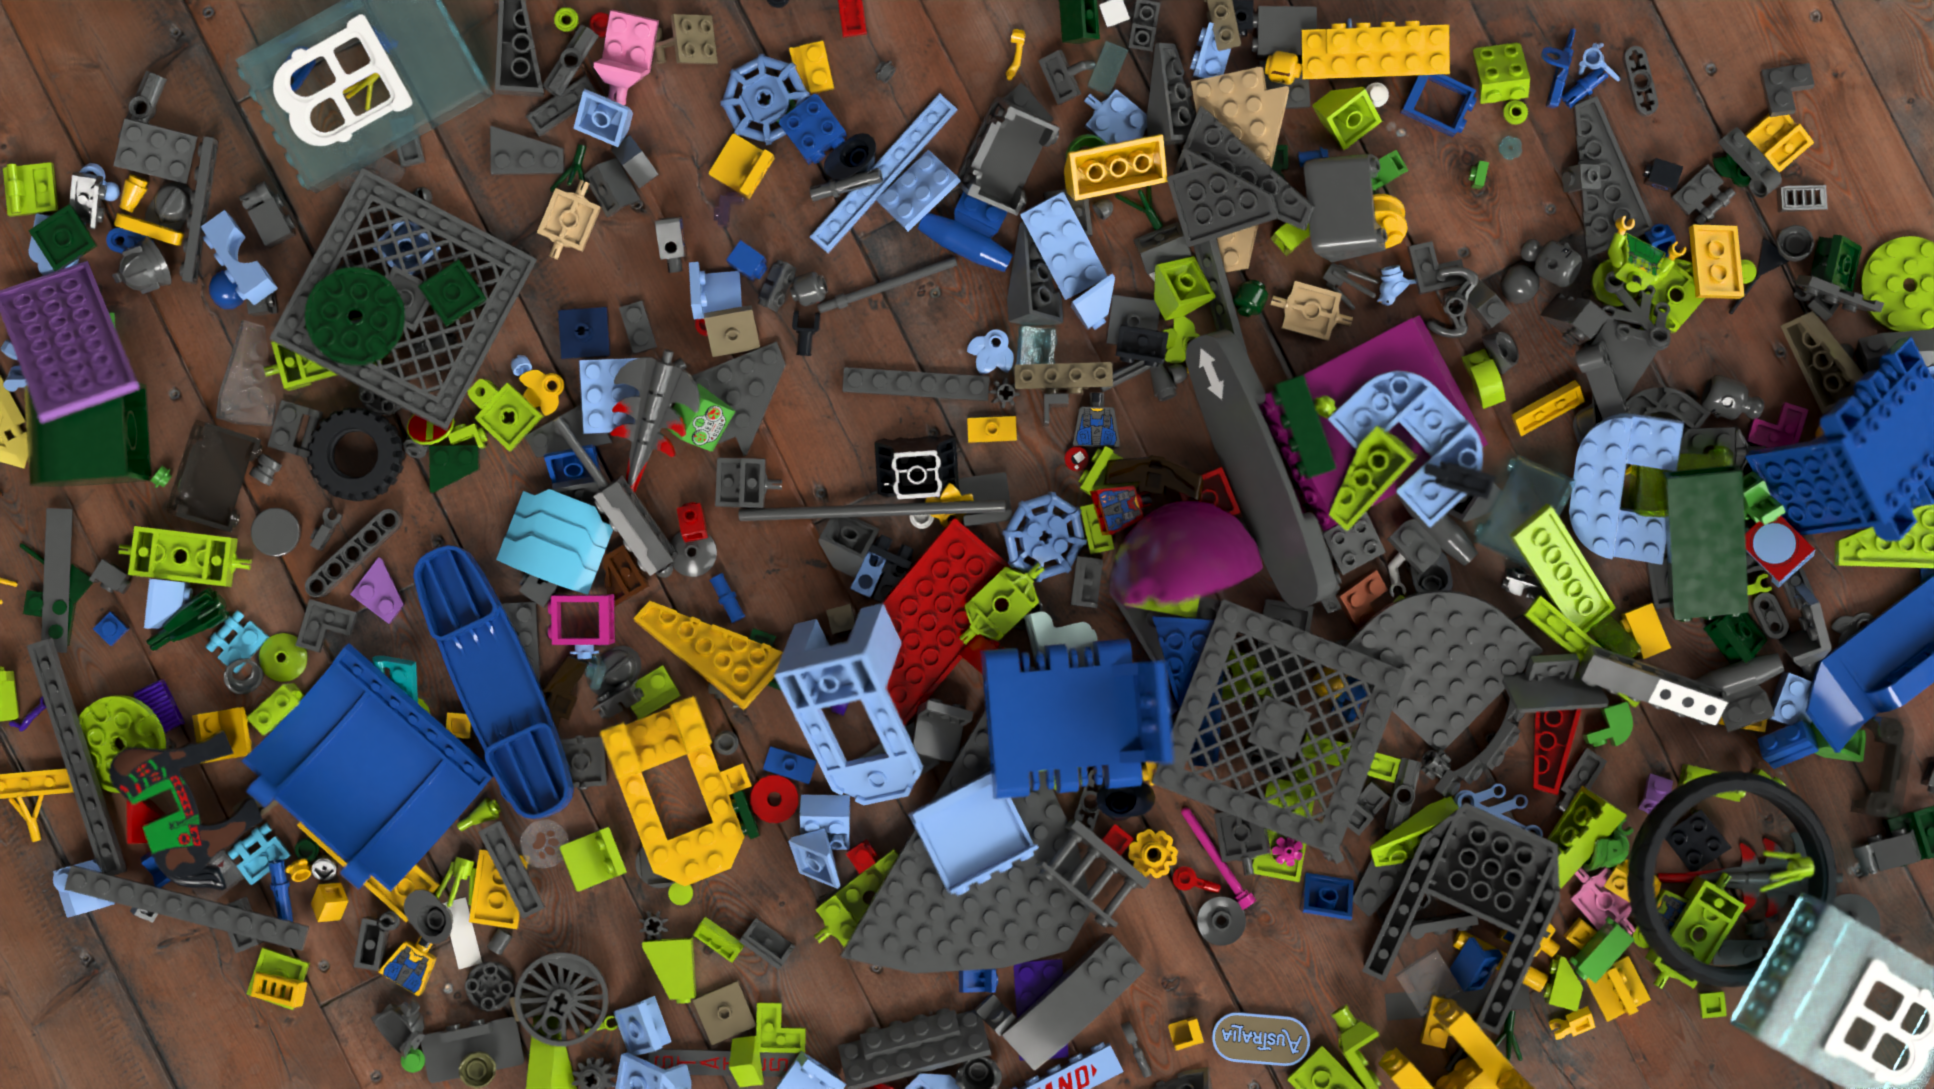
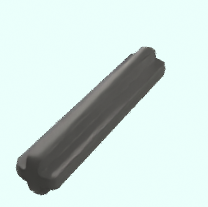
[1099,358,1165,392]

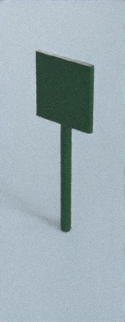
[19,543,94,603]

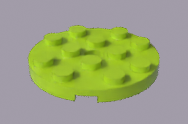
[1860,236,1934,332]
[78,695,166,793]

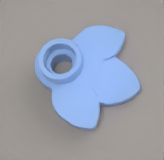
[967,329,1014,374]

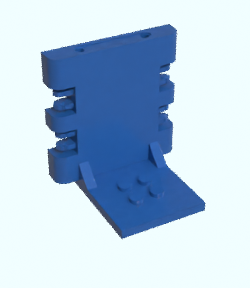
[1745,336,1934,541]
[981,639,1174,799]

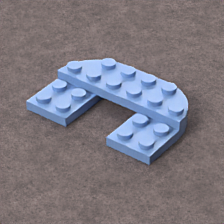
[1328,371,1483,527]
[1569,413,1684,565]

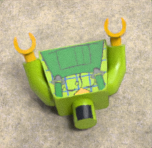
[1608,216,1686,292]

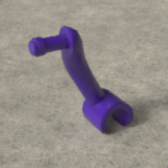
[9,696,47,731]

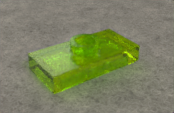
[1590,614,1641,658]

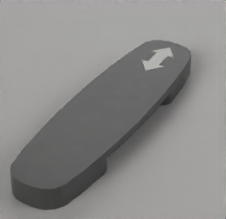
[1186,329,1336,609]

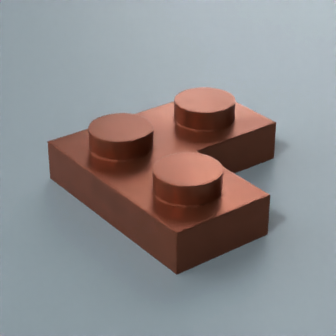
[1336,569,1388,632]

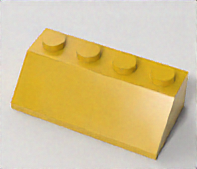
[1064,134,1168,201]

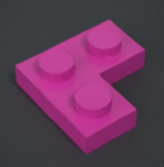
[1746,402,1808,448]

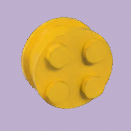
[1373,191,1407,249]

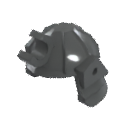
[112,237,171,294]
[371,1000,425,1059]

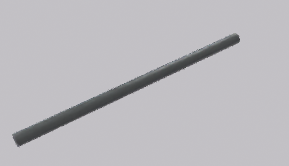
[739,500,1006,521]

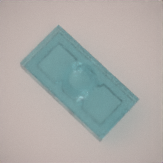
[585,654,606,690]

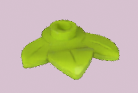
[1163,316,1200,364]

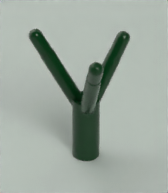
[550,144,588,194]
[1115,185,1163,230]
[1493,1010,1523,1062]

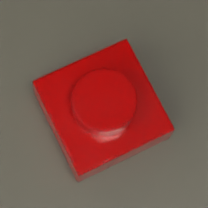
[1102,823,1134,856]

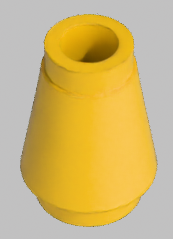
[119,174,148,212]

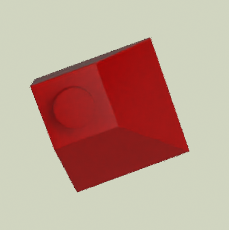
[127,798,165,844]

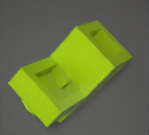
[1462,349,1506,409]

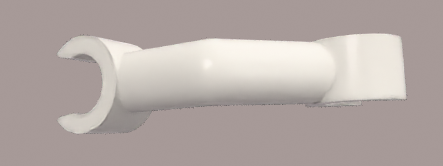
[1388,552,1406,597]

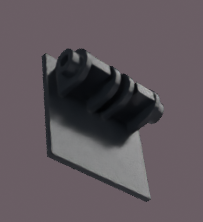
[1665,809,1732,872]

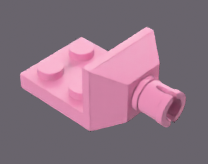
[594,10,659,105]

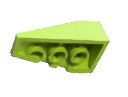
[1369,796,1459,867]
[526,1015,578,1089]

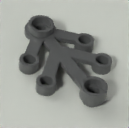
[1602,271,1671,350]

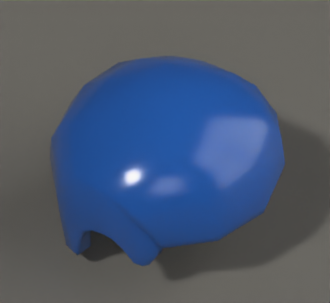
[209,270,244,309]

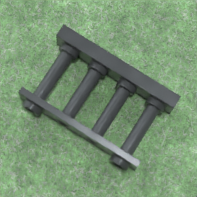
[1035,819,1150,928]

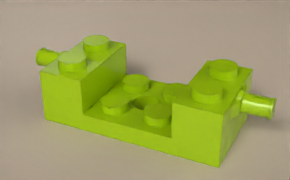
[263,316,383,391]
[118,526,252,587]
[814,849,899,947]
[1645,872,1746,989]

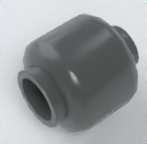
[790,271,828,307]

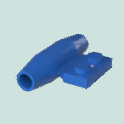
[918,192,1013,272]

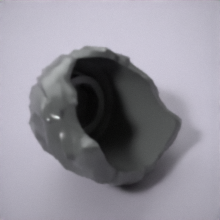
[955,1056,1002,1089]

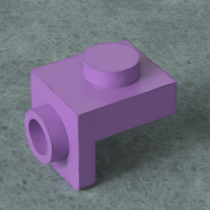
[1638,773,1673,814]

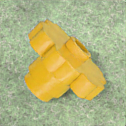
[1128,829,1178,878]

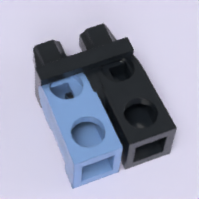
[850,534,913,603]

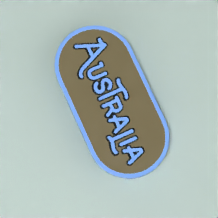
[1212,1012,1310,1066]

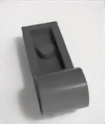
[1718,127,1782,198]

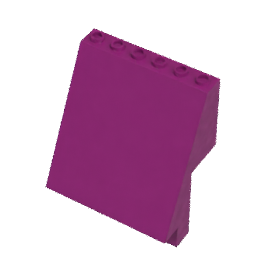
[1259,315,1488,531]

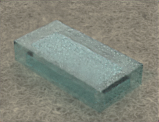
[1087,41,1128,96]

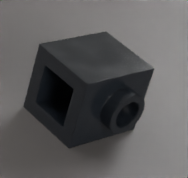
[1233,0,1253,38]

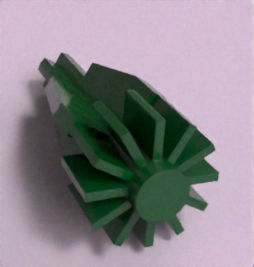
[146,588,229,651]

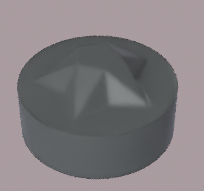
[312,855,337,881]

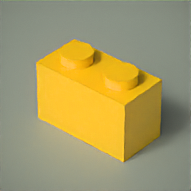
[1620,603,1671,659]

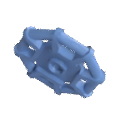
[720,53,810,145]
[1002,491,1087,582]

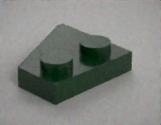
[429,445,480,493]

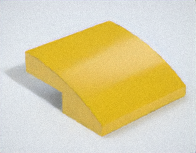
[1744,114,1814,173]

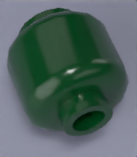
[1233,279,1268,317]

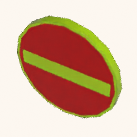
[407,414,455,445]

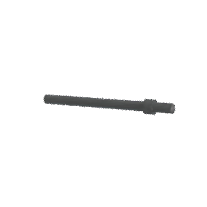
[817,257,957,313]

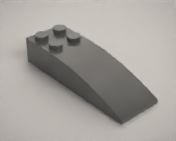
[1001,933,1145,1071]

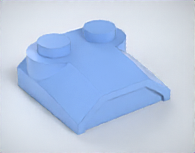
[53,859,115,918]

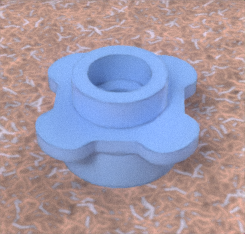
[570,645,599,659]

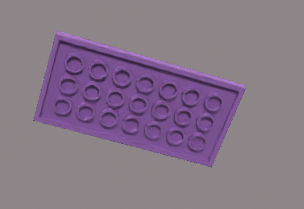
[0,261,139,423]

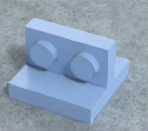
[613,996,672,1056]

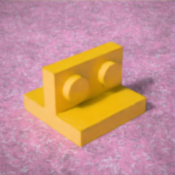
[1586,955,1651,1022]

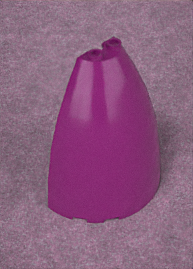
[1109,501,1263,606]

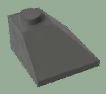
[1447,484,1504,522]
[818,517,880,578]

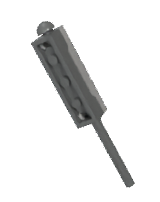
[552,417,678,578]

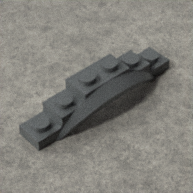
[1434,671,1525,798]

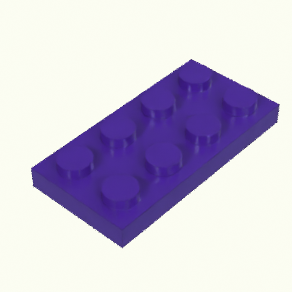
[1013,959,1068,1061]

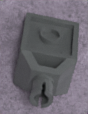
[1777,583,1831,680]

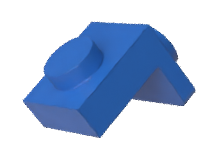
[959,969,998,993]

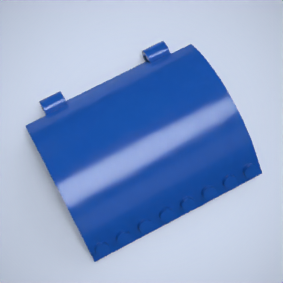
[242,643,494,892]

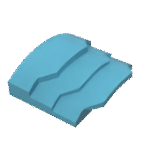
[496,489,613,595]

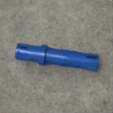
[268,859,293,922]

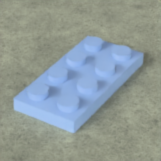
[1020,191,1108,300]

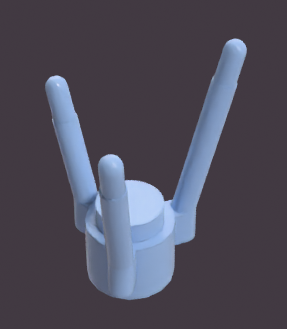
[1578,43,1620,81]

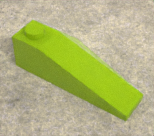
[1329,425,1417,531]

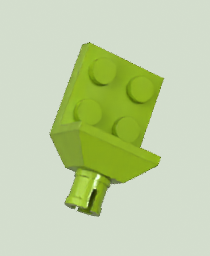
[1331,1005,1382,1089]

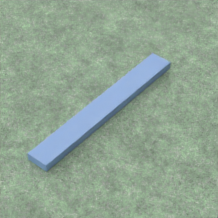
[810,93,958,253]

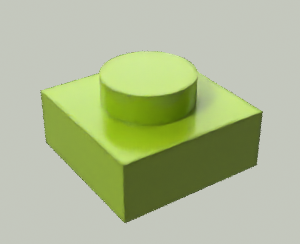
[1698,991,1727,1019]

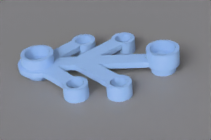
[1454,783,1543,837]

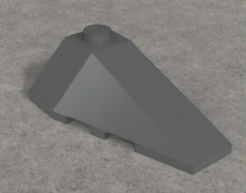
[1855,329,1934,374]

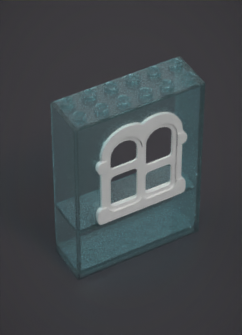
[235,0,495,194]
[1729,893,1934,1089]

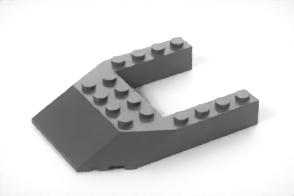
[1362,803,1560,1035]

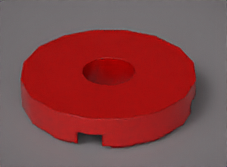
[750,775,799,823]

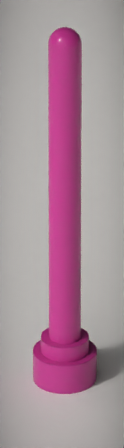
[1181,807,1257,910]

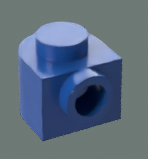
[1645,224,1677,257]

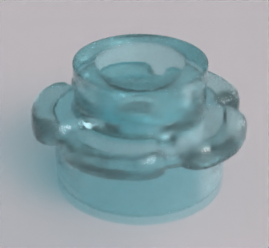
[1498,136,1522,160]

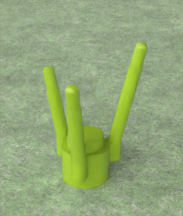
[1760,851,1814,892]
[434,857,476,907]

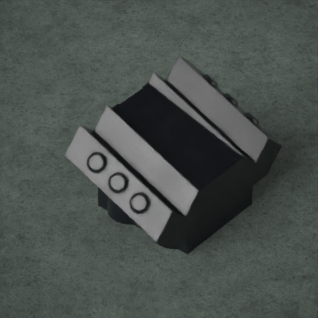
[874,434,959,499]

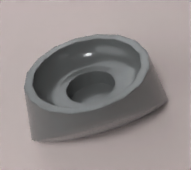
[1482,331,1519,375]

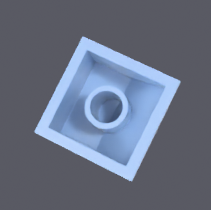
[573,89,633,147]
[1768,672,1812,727]

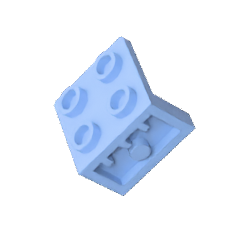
[1190,22,1231,79]
[689,262,742,319]
[775,1051,846,1089]

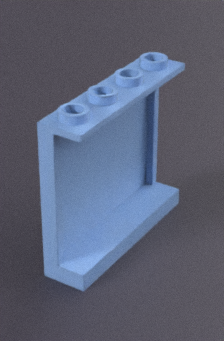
[908,771,1038,896]

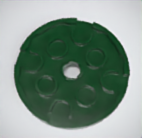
[305,267,405,366]

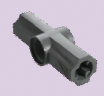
[542,25,599,98]
[118,70,167,138]
[1384,757,1422,831]

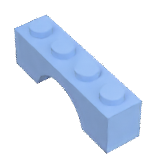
[201,210,278,305]

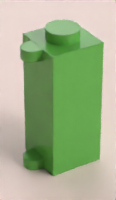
[1569,916,1635,983]

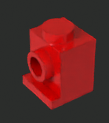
[846,838,881,874]

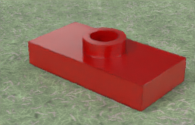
[838,0,867,38]

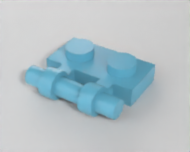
[205,610,270,673]
[227,822,291,885]

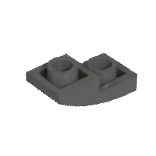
[1128,0,1161,51]

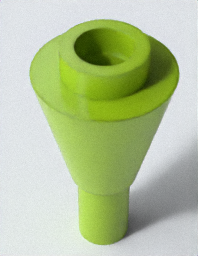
[457,797,501,831]

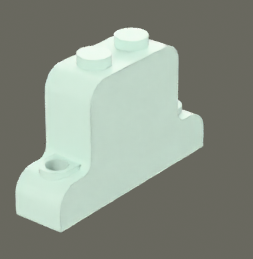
[1024,612,1097,670]

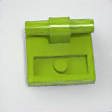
[3,162,58,217]

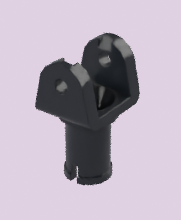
[792,310,821,356]

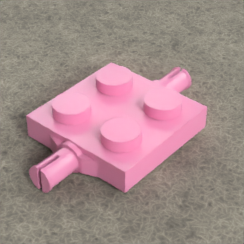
[1569,866,1636,935]

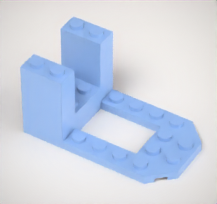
[774,603,923,805]

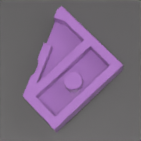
[350,557,405,624]

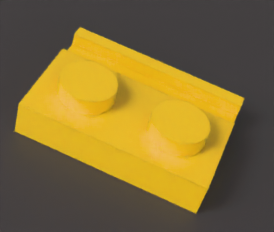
[789,41,834,94]

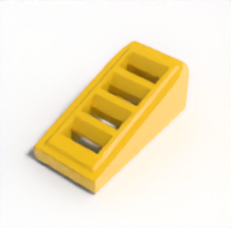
[251,972,307,1008]

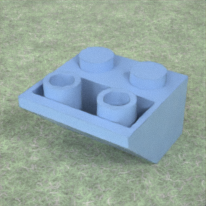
[800,795,850,850]

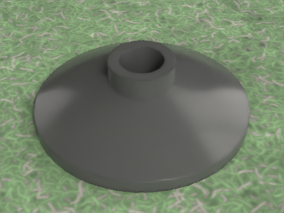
[670,531,717,577]
[1197,896,1246,946]

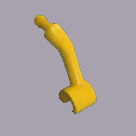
[1006,29,1025,81]

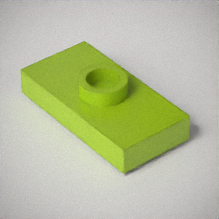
[693,917,745,963]

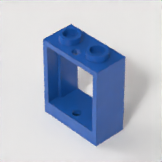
[1400,74,1477,137]

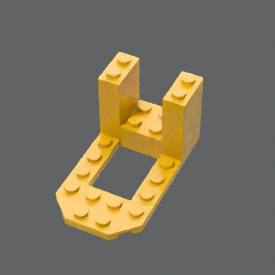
[600,697,745,886]
[1378,999,1536,1089]

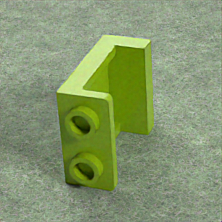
[247,683,305,735]

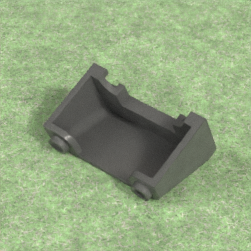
[957,97,1060,216]
[1304,154,1387,262]

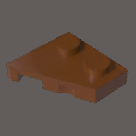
[603,545,650,607]

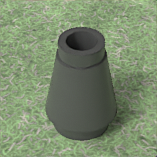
[1149,364,1177,402]

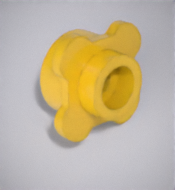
[285,859,312,882]

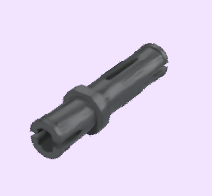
[810,167,883,202]

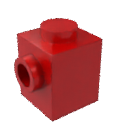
[676,502,708,543]

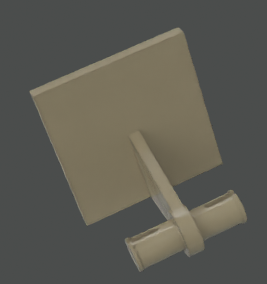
[654,14,718,64]

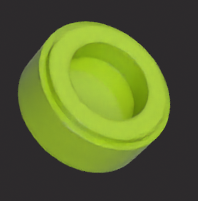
[668,882,693,905]

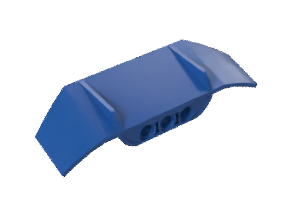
[1806,574,1934,753]

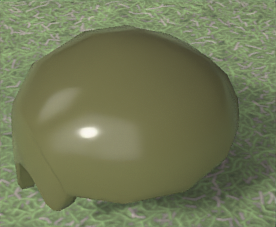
[459,1050,496,1089]

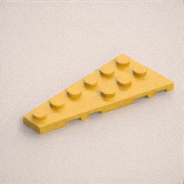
[633,601,784,710]

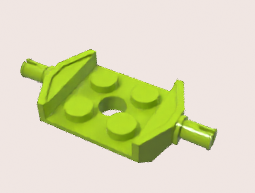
[1637,258,1705,333]
[959,562,1045,644]

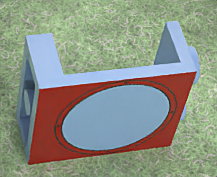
[1745,516,1815,588]

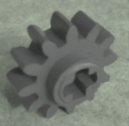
[572,1057,616,1089]

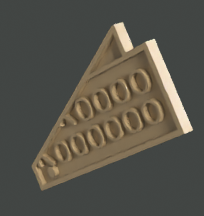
[1191,67,1289,273]

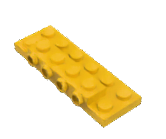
[1301,21,1450,79]

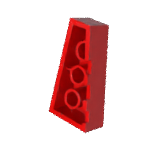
[1532,709,1582,795]

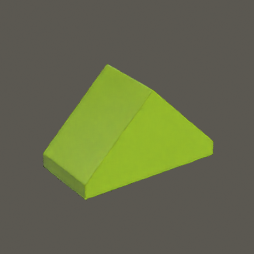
[729,1035,764,1088]

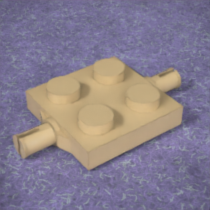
[537,180,601,260]
[1270,281,1353,341]

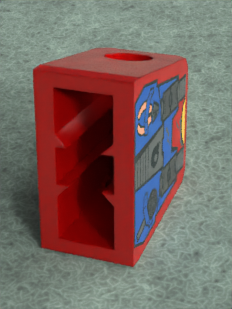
[1090,486,1152,536]

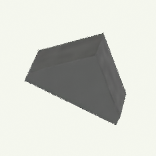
[611,135,659,189]

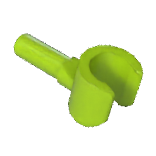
[584,1015,618,1033]

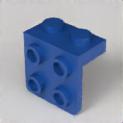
[779,94,847,165]

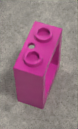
[548,594,615,645]

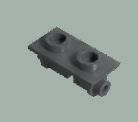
[758,260,797,313]
[1501,568,1550,601]
[592,678,644,719]

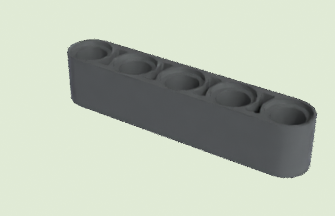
[305,509,403,598]

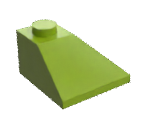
[1312,87,1382,151]
[1154,256,1216,321]

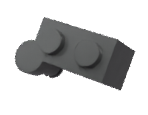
[239,181,296,249]
[1852,827,1921,876]
[353,911,401,971]

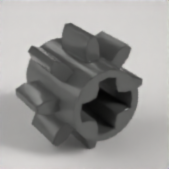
[988,378,1020,408]
[1421,748,1452,780]
[639,910,669,940]

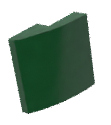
[1884,805,1934,867]

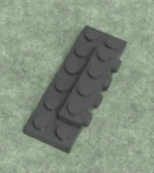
[838,1008,991,1089]

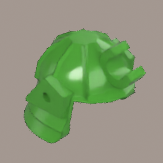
[1583,819,1634,872]

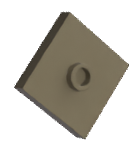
[703,305,760,357]
[693,981,757,1045]

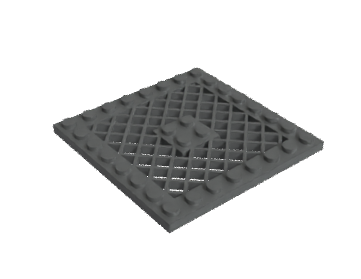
[269,168,537,431]
[1151,599,1407,856]

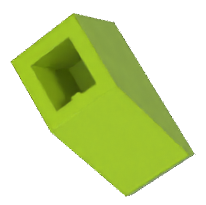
[1543,954,1583,1011]

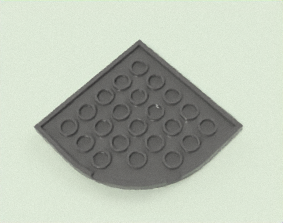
[1343,590,1543,751]

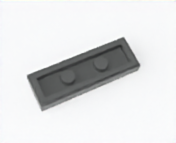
[526,75,599,137]

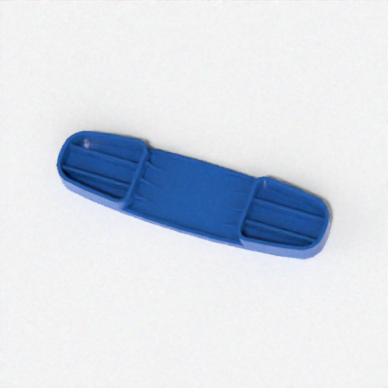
[413,545,574,819]

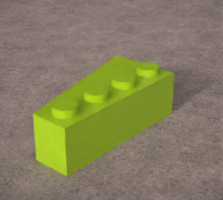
[1547,786,1627,888]

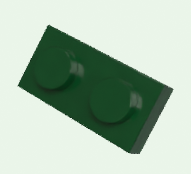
[731,790,761,840]

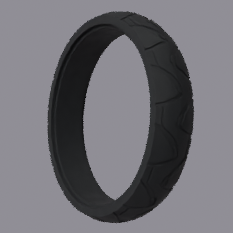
[1627,771,1837,987]

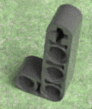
[1575,341,1631,419]

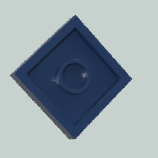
[558,307,611,359]

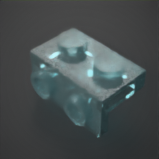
[1016,326,1057,365]

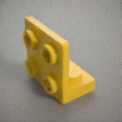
[709,133,775,200]
[192,707,252,764]

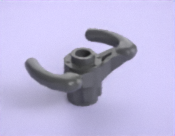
[1427,266,1479,338]

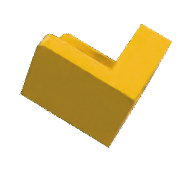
[311,883,348,922]
[1168,1016,1204,1050]

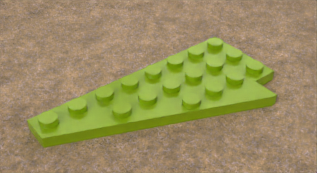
[1835,504,1934,569]

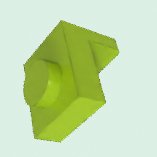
[448,423,488,449]

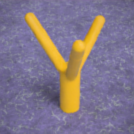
[343,73,380,111]
[9,795,44,842]

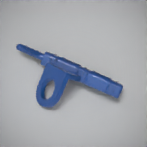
[1541,29,1576,108]

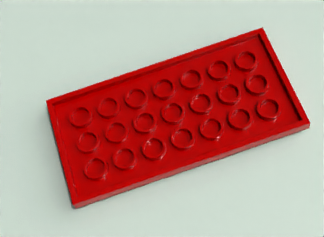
[880,517,1014,726]

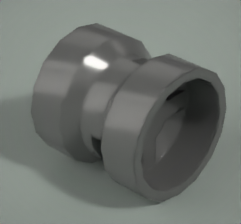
[249,453,283,486]

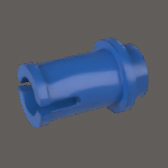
[1298,147,1329,167]

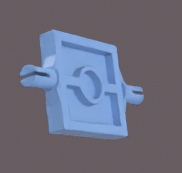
[1084,89,1147,145]

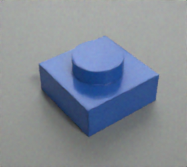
[93,612,130,646]

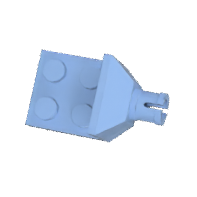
[615,1052,692,1089]

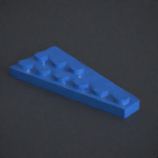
[1152,616,1224,767]

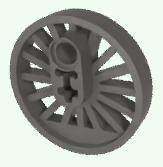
[515,952,609,1046]

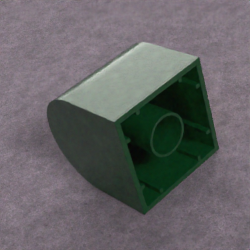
[24,382,152,487]

